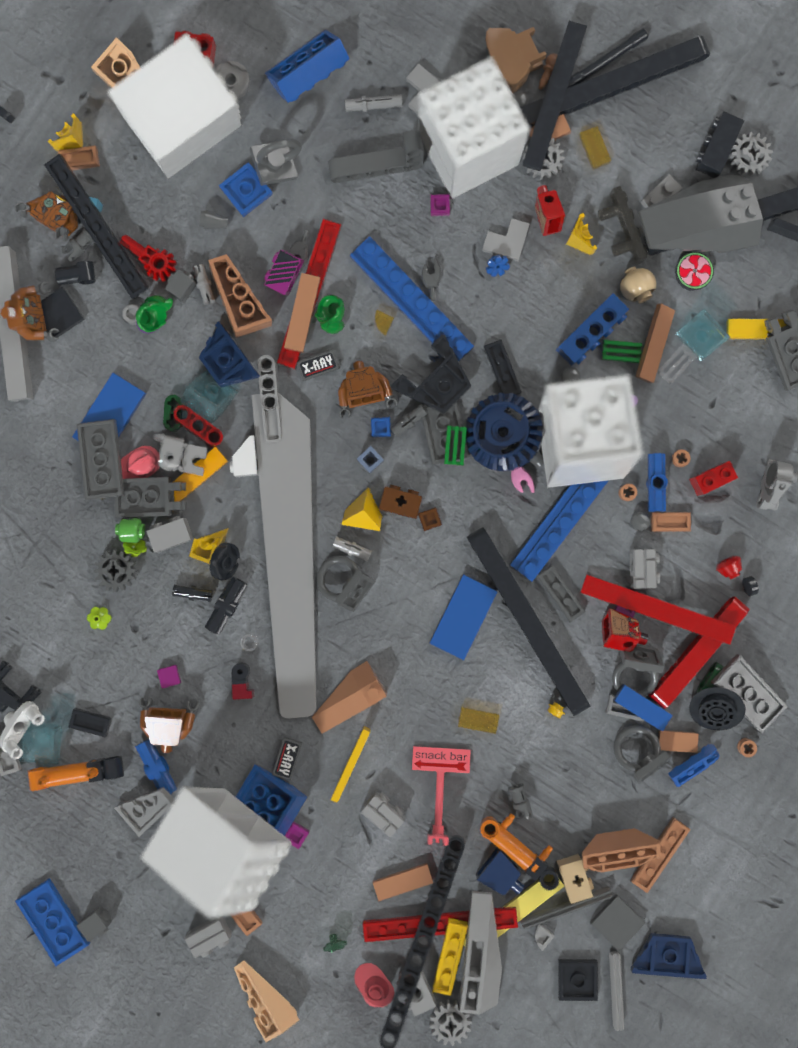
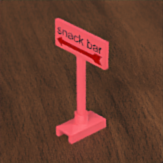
[412,746,471,845]

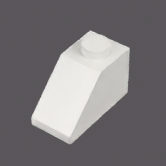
[230,435,258,477]

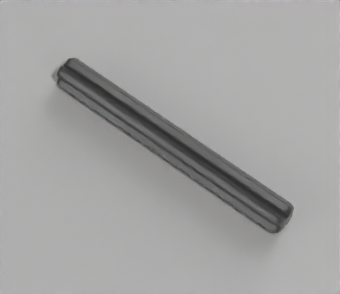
[520,887,612,929]

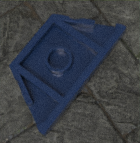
[199,321,260,387]
[630,933,707,979]

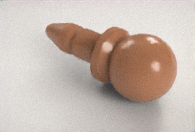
[539,54,558,89]

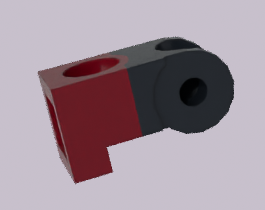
[231,662,255,700]

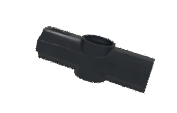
[205,577,248,635]

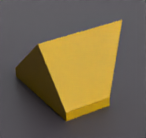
[48,113,83,151]
[566,213,597,255]
[342,488,382,531]
[189,528,228,564]

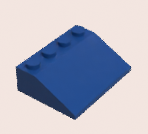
[236,764,307,836]

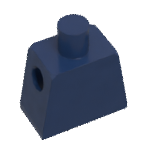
[476,847,525,895]

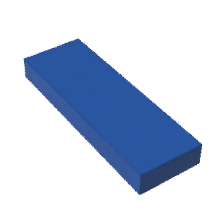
[613,684,673,732]

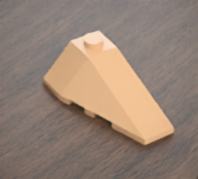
[91,37,140,88]
[234,961,299,1042]

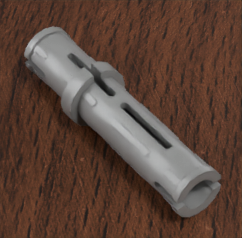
[345,94,402,112]

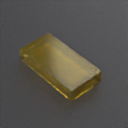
[579,126,611,170]
[458,707,499,734]

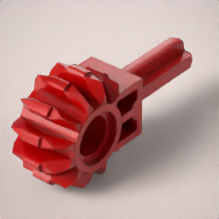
[120,235,177,282]

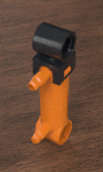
[28,756,124,791]
[480,813,559,891]

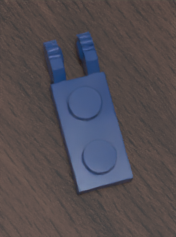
[668,744,720,787]

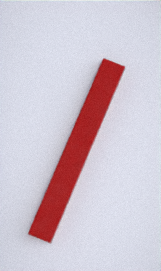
[277,219,341,369]
[580,575,737,645]
[362,907,518,942]

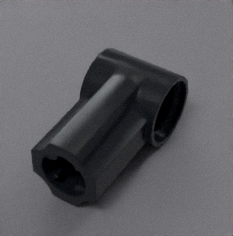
[55,261,96,285]

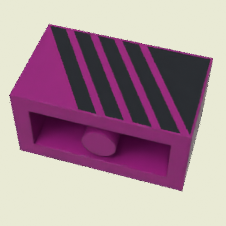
[264,249,305,295]

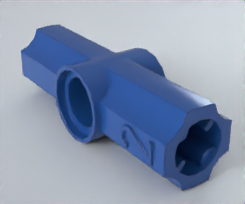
[646,453,668,512]
[135,739,177,794]

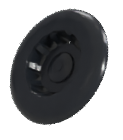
[689,687,746,731]

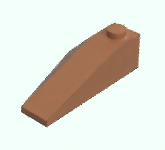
[312,661,387,733]

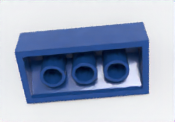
[265,30,350,103]

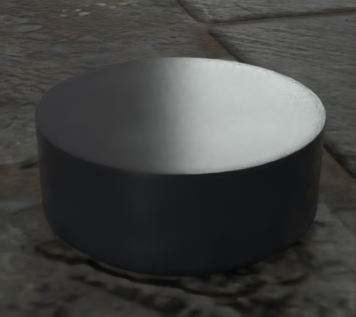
[0,105,16,123]
[742,576,759,596]

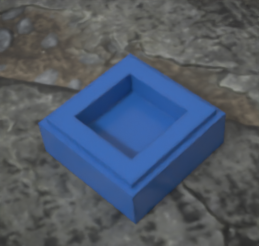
[371,417,391,438]

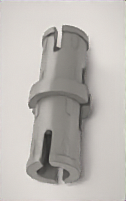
[193,264,215,305]
[332,536,372,562]

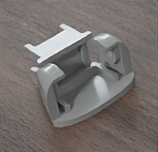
[153,434,207,476]

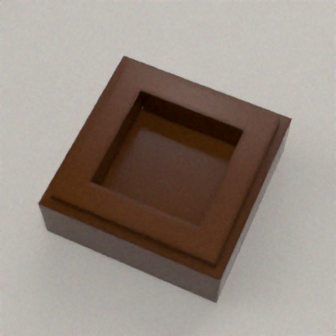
[418,507,442,531]

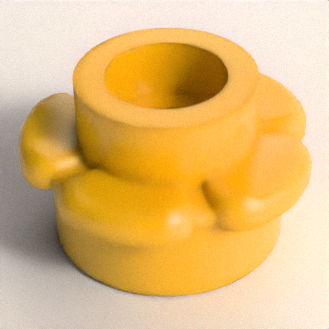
[547,702,565,719]

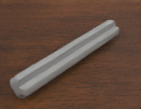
[609,951,624,1031]

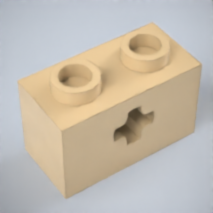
[557,854,594,904]

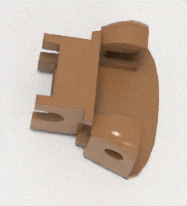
[485,27,547,93]

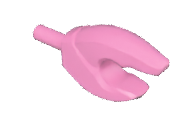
[511,467,535,493]

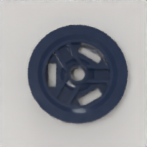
[465,393,544,472]

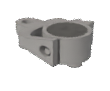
[756,459,798,511]

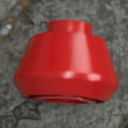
[716,555,742,579]

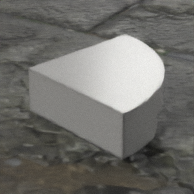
[535,924,554,951]

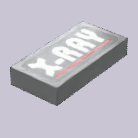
[297,350,339,381]
[272,737,303,781]

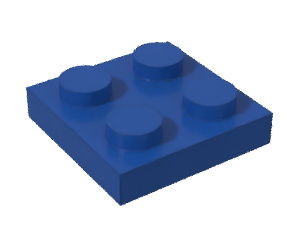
[219,162,273,217]

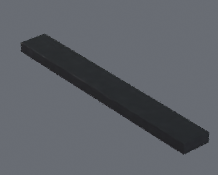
[522,20,587,172]
[44,154,149,299]

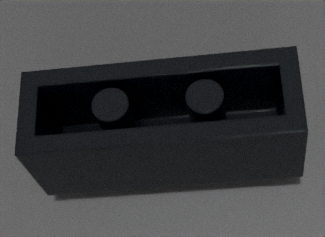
[695,111,745,178]

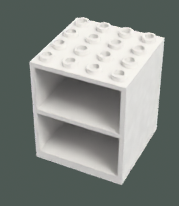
[108,35,241,179]
[417,57,530,199]
[538,375,642,488]
[141,787,292,918]

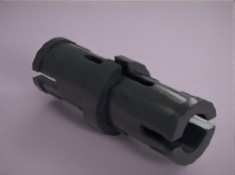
[172,584,213,602]

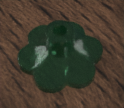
[323,934,347,952]

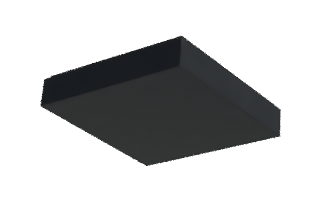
[41,287,85,338]
[558,959,598,1001]

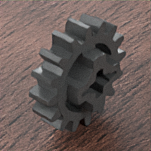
[94,550,138,592]

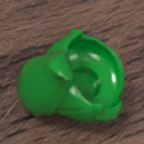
[315,294,345,334]
[136,295,173,333]

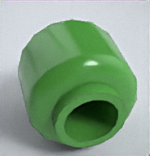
[115,518,145,543]

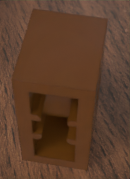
[379,484,422,519]

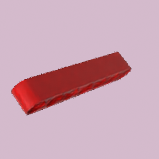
[648,596,750,709]

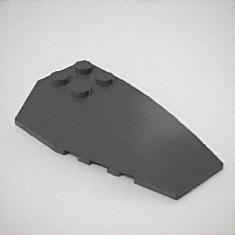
[638,173,763,253]

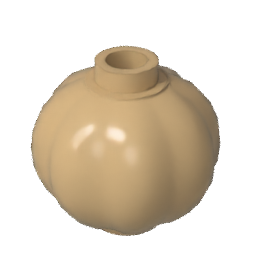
[620,266,656,303]

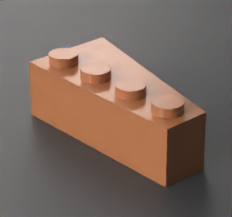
[208,254,272,338]

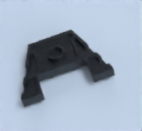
[391,334,472,414]

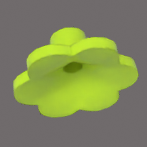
[123,540,147,557]
[87,607,112,630]

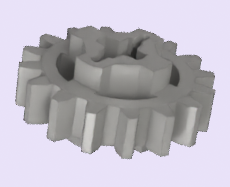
[729,132,773,176]
[522,138,565,180]
[430,1000,472,1046]

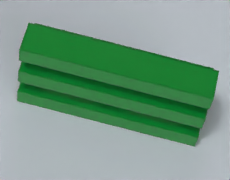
[601,340,642,363]
[444,426,467,466]

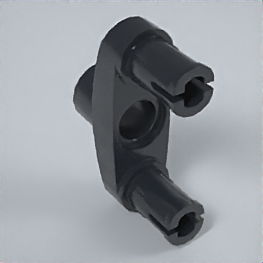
[0,661,42,712]

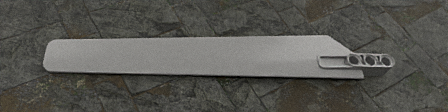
[251,355,316,718]

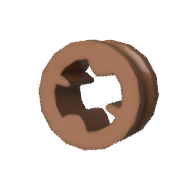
[672,450,691,467]
[618,484,637,501]
[737,738,757,757]

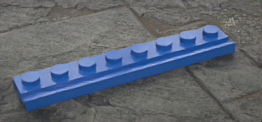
[350,236,474,361]
[510,480,609,582]

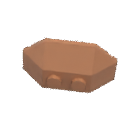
[582,828,661,872]

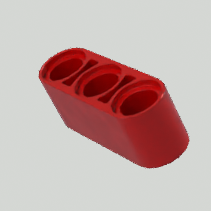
[173,405,223,447]

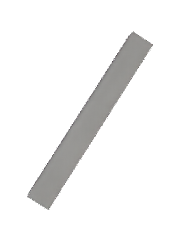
[0,246,34,402]

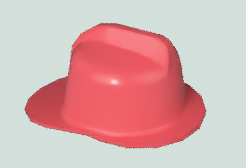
[121,446,160,479]
[354,963,395,1007]

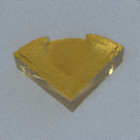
[375,310,394,336]

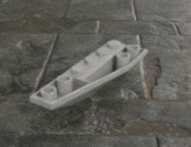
[459,891,502,1015]

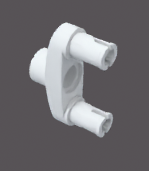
[0,701,45,759]

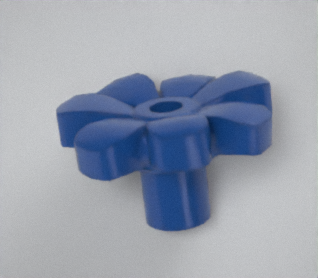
[486,255,510,277]

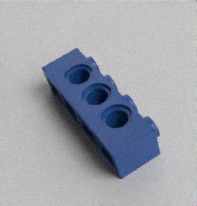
[556,293,629,366]

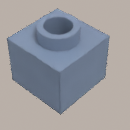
[357,446,384,474]

